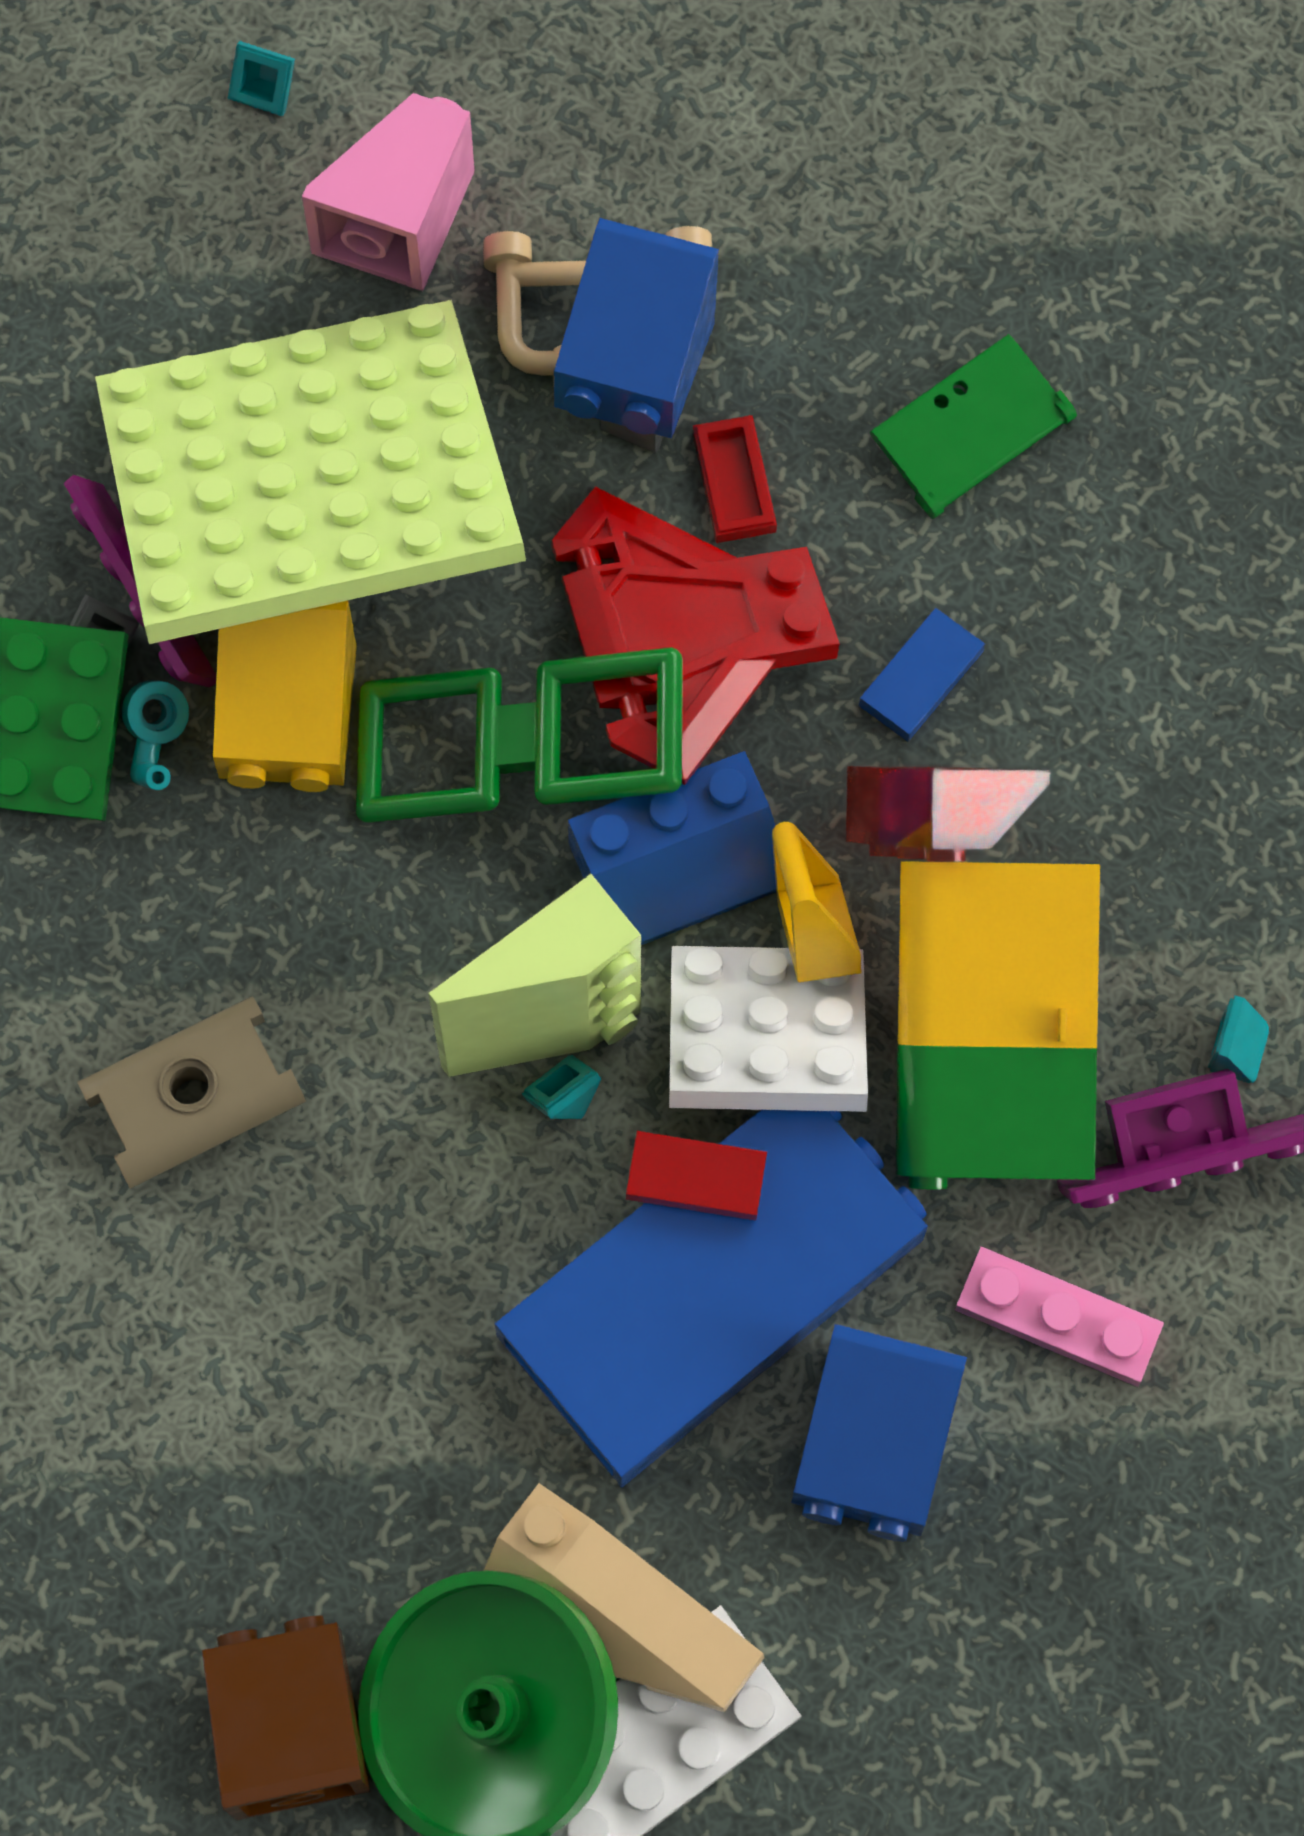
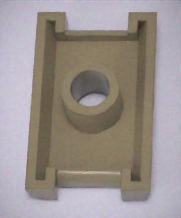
[77,996,306,1189]

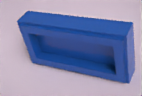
[859,608,985,742]

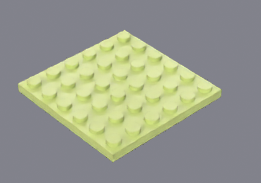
[95,300,526,644]

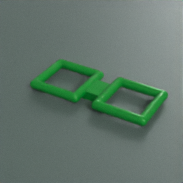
[356,647,683,823]

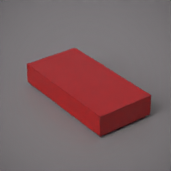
[692,415,777,543]
[626,1131,767,1221]

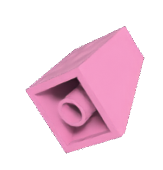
[302,93,475,291]

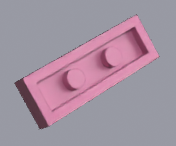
[955,1246,1164,1387]

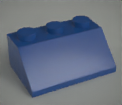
[568,751,776,945]

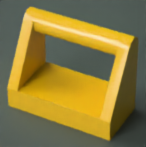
[772,822,862,983]

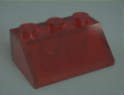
[846,766,1050,862]

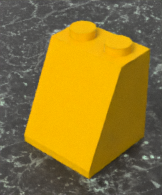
[213,600,357,792]

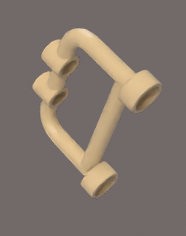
[483,226,712,380]

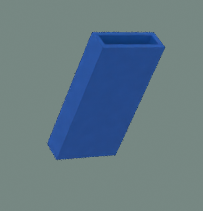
[495,1110,928,1488]

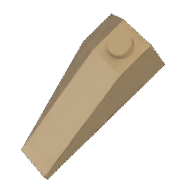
[484,1483,765,1712]

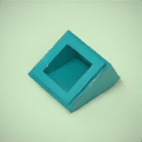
[1208,995,1269,1083]

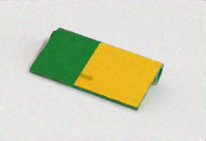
[896,861,1100,1190]

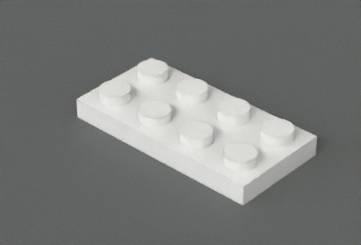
[551,1605,801,1836]

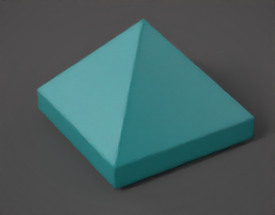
[227,41,295,116]
[522,1055,602,1119]

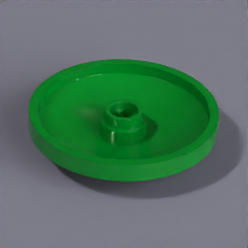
[358,1571,618,1836]

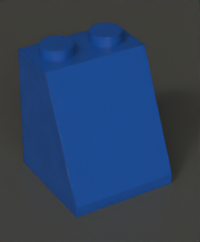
[554,218,719,439]
[791,1324,967,1542]

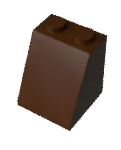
[202,1615,371,1820]

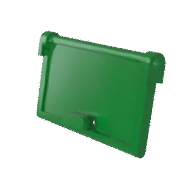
[870,334,1077,519]

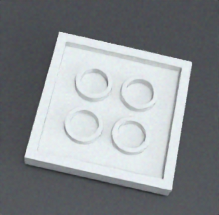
[669,946,868,1112]

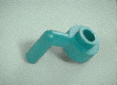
[122,680,189,790]

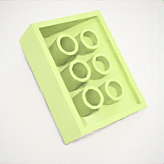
[429,874,641,1077]

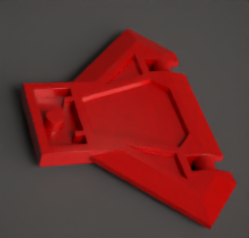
[551,486,840,785]

